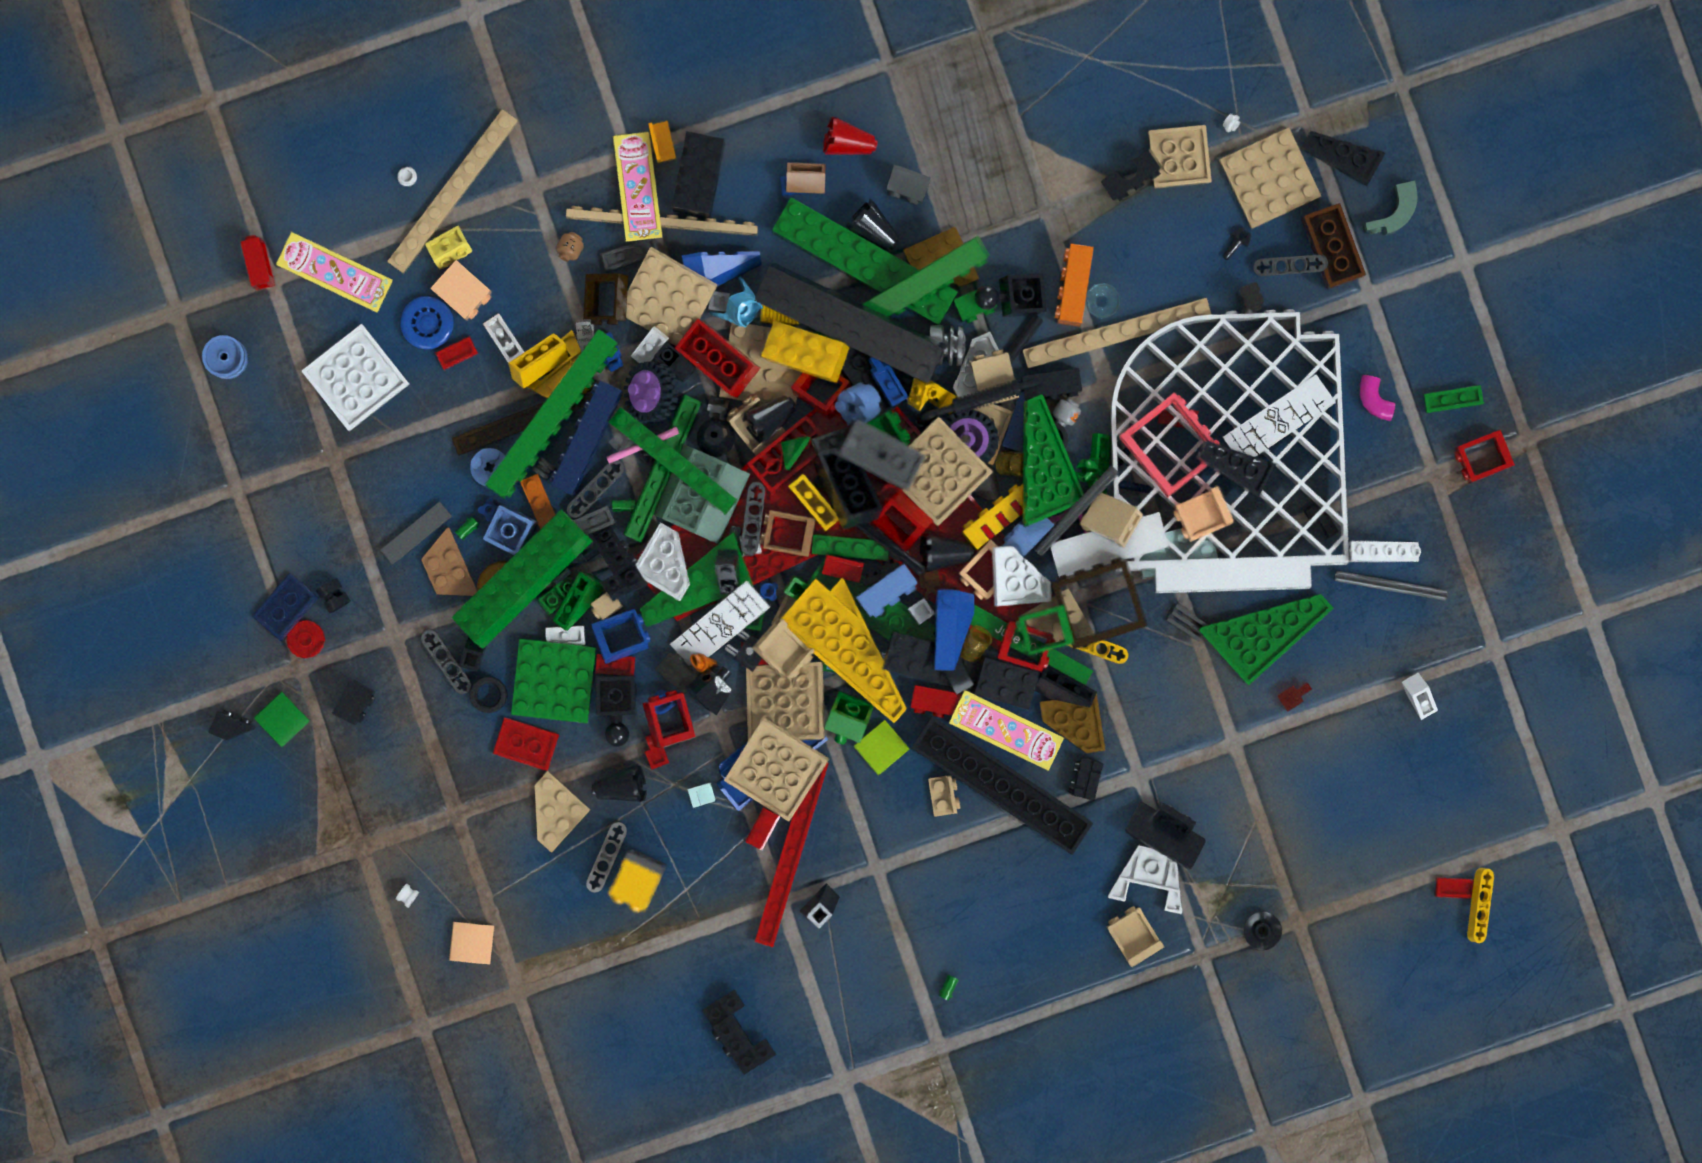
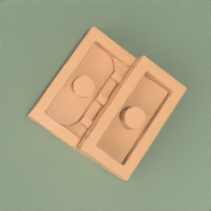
[449,922,494,964]

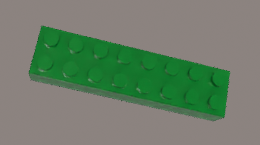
[451,509,593,649]

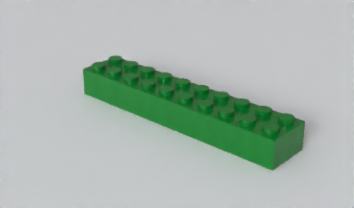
[772,197,958,325]

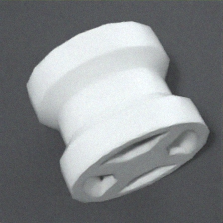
[396,883,419,908]

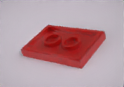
[493,717,559,771]

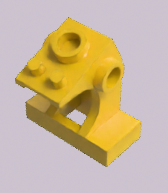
[907,377,960,415]

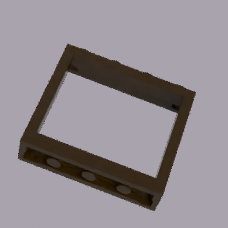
[1052,557,1148,649]

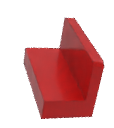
[822,555,864,583]

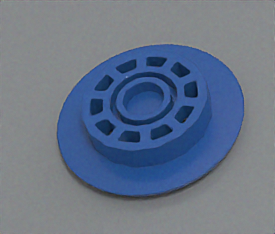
[400,296,454,349]

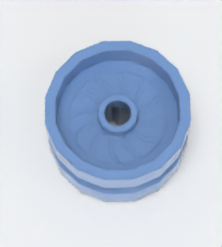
[202,335,248,379]

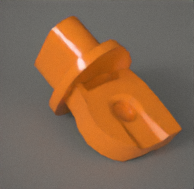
[690,654,718,672]

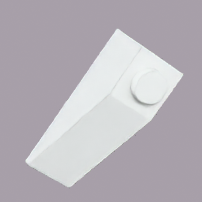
[483,313,524,363]

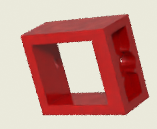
[240,235,276,290]
[791,373,852,419]
[1454,430,1515,483]
[872,490,934,552]
[997,620,1056,672]
[642,690,696,748]

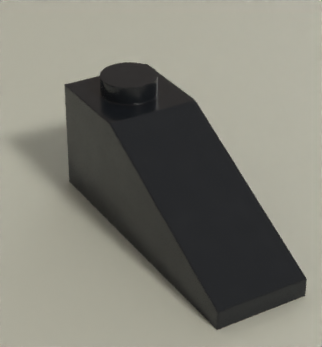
[1035,665,1097,708]

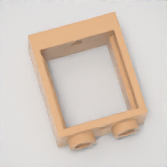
[959,540,998,600]

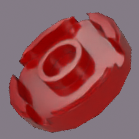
[287,620,325,659]

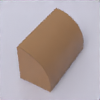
[786,163,826,194]

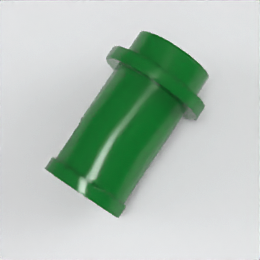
[612,498,636,513]
[455,516,480,540]
[939,975,959,1000]

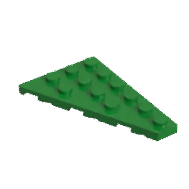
[1023,394,1084,527]
[1198,594,1333,686]

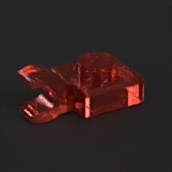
[1277,683,1312,712]

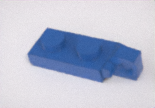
[868,357,908,408]

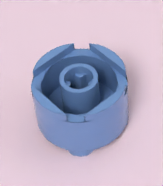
[835,383,881,426]
[470,448,505,487]

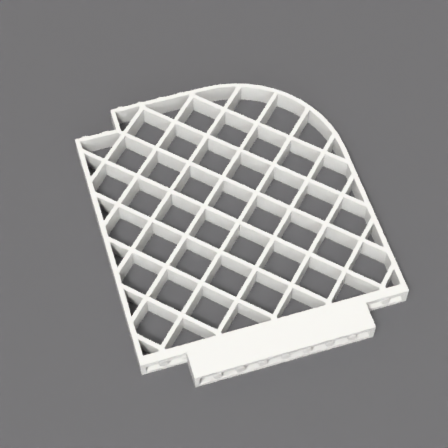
[1110,309,1349,593]

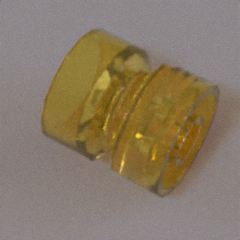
[996,451,1023,477]
[960,626,992,662]

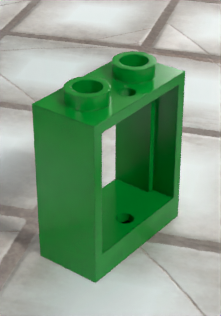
[1016,605,1074,655]

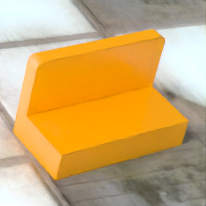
[648,121,676,163]

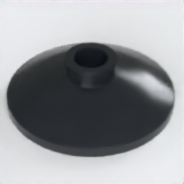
[1243,912,1282,950]

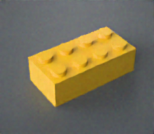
[761,321,850,383]

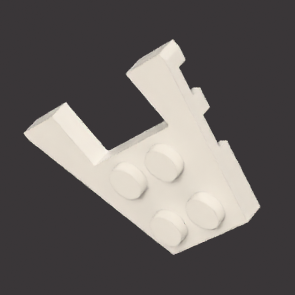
[1108,845,1182,914]

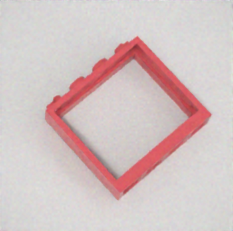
[1119,393,1220,498]

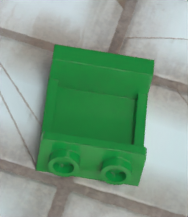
[865,409,910,445]

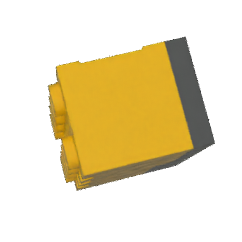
[609,849,667,912]

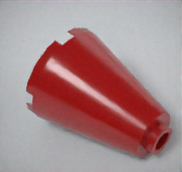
[823,117,878,155]

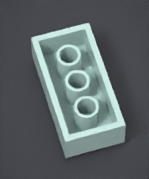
[1140,529,1218,579]

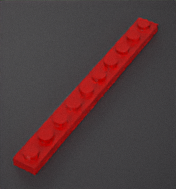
[755,762,829,947]

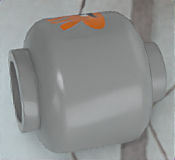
[1052,397,1081,427]

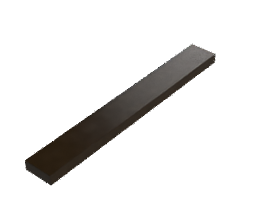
[452,383,595,456]

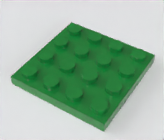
[511,638,596,724]

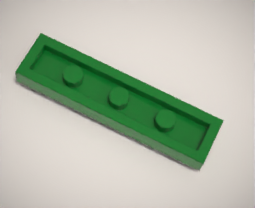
[812,534,889,561]

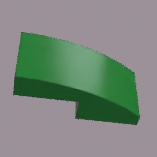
[538,575,574,616]

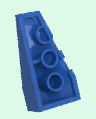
[682,251,762,286]
[935,590,974,671]

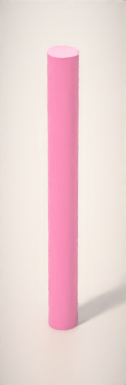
[606,427,679,464]

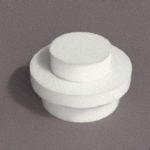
[1223,114,1240,132]
[398,167,417,186]

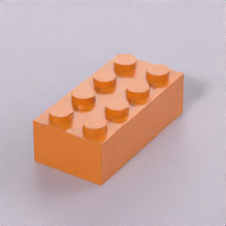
[1054,244,1094,327]

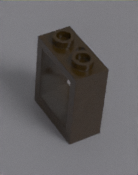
[583,273,628,325]

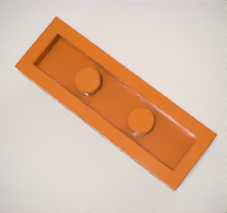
[521,474,556,529]

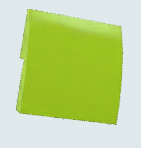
[854,720,909,775]

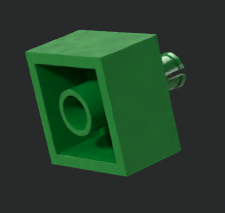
[824,691,874,745]

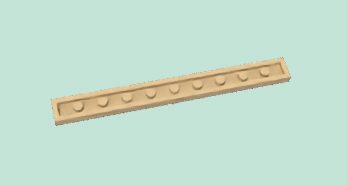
[387,109,518,274]
[566,206,758,236]
[1022,298,1211,369]

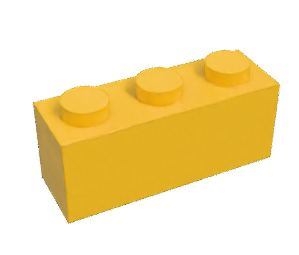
[508,333,569,389]
[789,474,839,531]

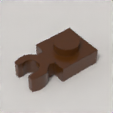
[919,570,940,601]

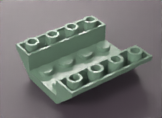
[654,445,750,544]

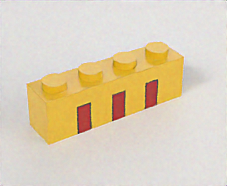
[961,484,1023,551]

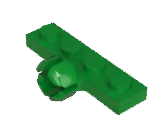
[1075,433,1111,510]

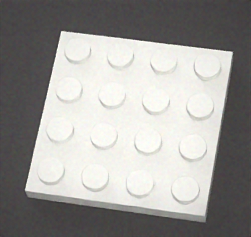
[302,324,409,432]

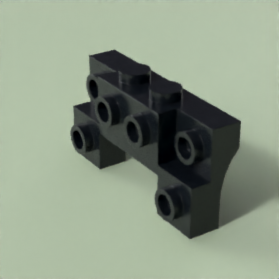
[581,526,647,602]
[702,989,776,1075]

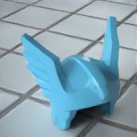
[709,276,763,328]

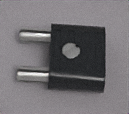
[725,630,762,672]

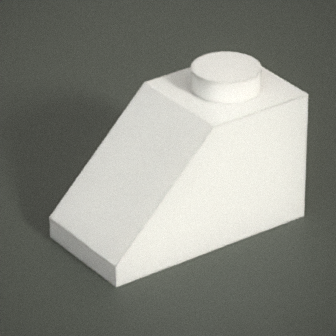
[1402,673,1438,720]

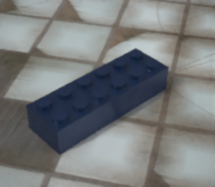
[550,380,624,496]

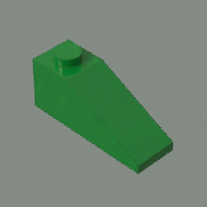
[553,572,604,631]

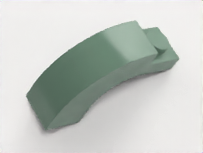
[1363,181,1417,236]

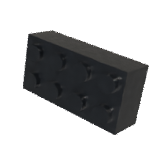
[813,448,883,530]

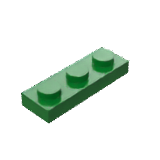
[1423,385,1484,414]

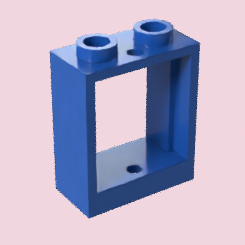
[591,609,650,664]

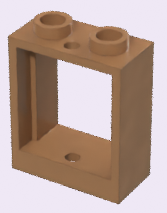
[760,510,816,557]

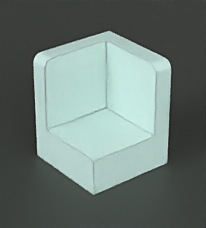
[688,783,715,808]

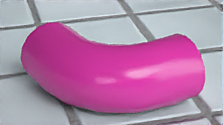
[1360,375,1395,421]

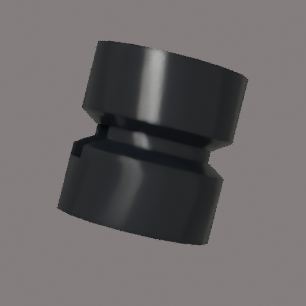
[316,578,351,614]

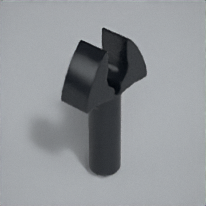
[1222,228,1251,260]

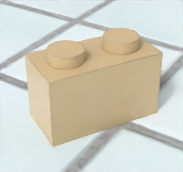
[591,593,623,620]

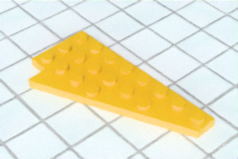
[781,578,907,723]

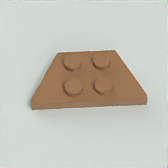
[421,528,477,596]

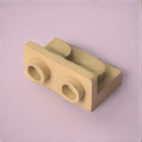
[928,775,960,817]

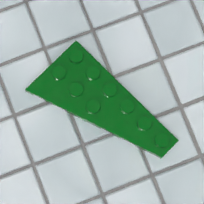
[640,532,754,627]

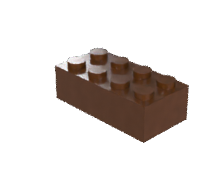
[1301,203,1366,290]

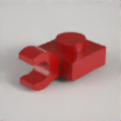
[645,735,670,770]

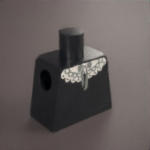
[685,666,732,715]

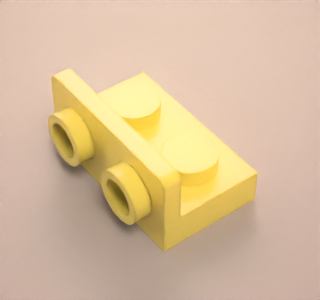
[425,226,472,269]

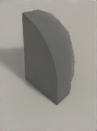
[974,467,999,500]

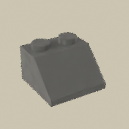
[886,164,931,205]

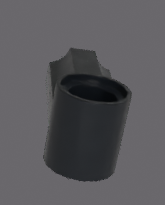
[1303,503,1339,540]

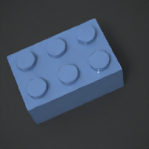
[856,564,917,618]

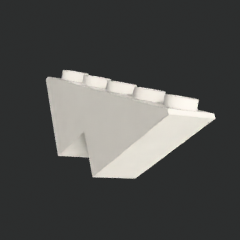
[1348,541,1421,563]

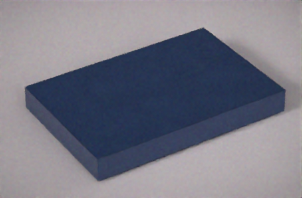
[252,573,319,641]

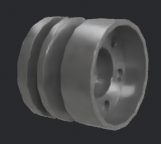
[930,325,966,366]

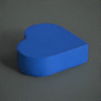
[655,690,677,715]

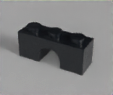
[1101,149,1163,202]

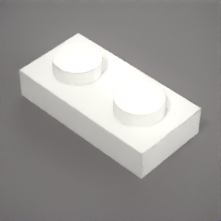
[631,326,669,363]
[546,625,586,645]

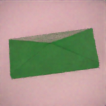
[781,436,811,471]
[783,576,810,600]

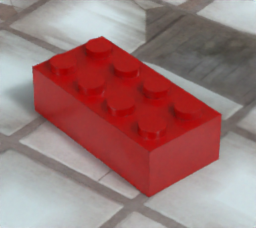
[675,318,761,398]

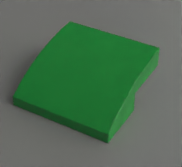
[254,691,310,747]

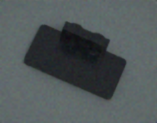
[1125,802,1206,870]

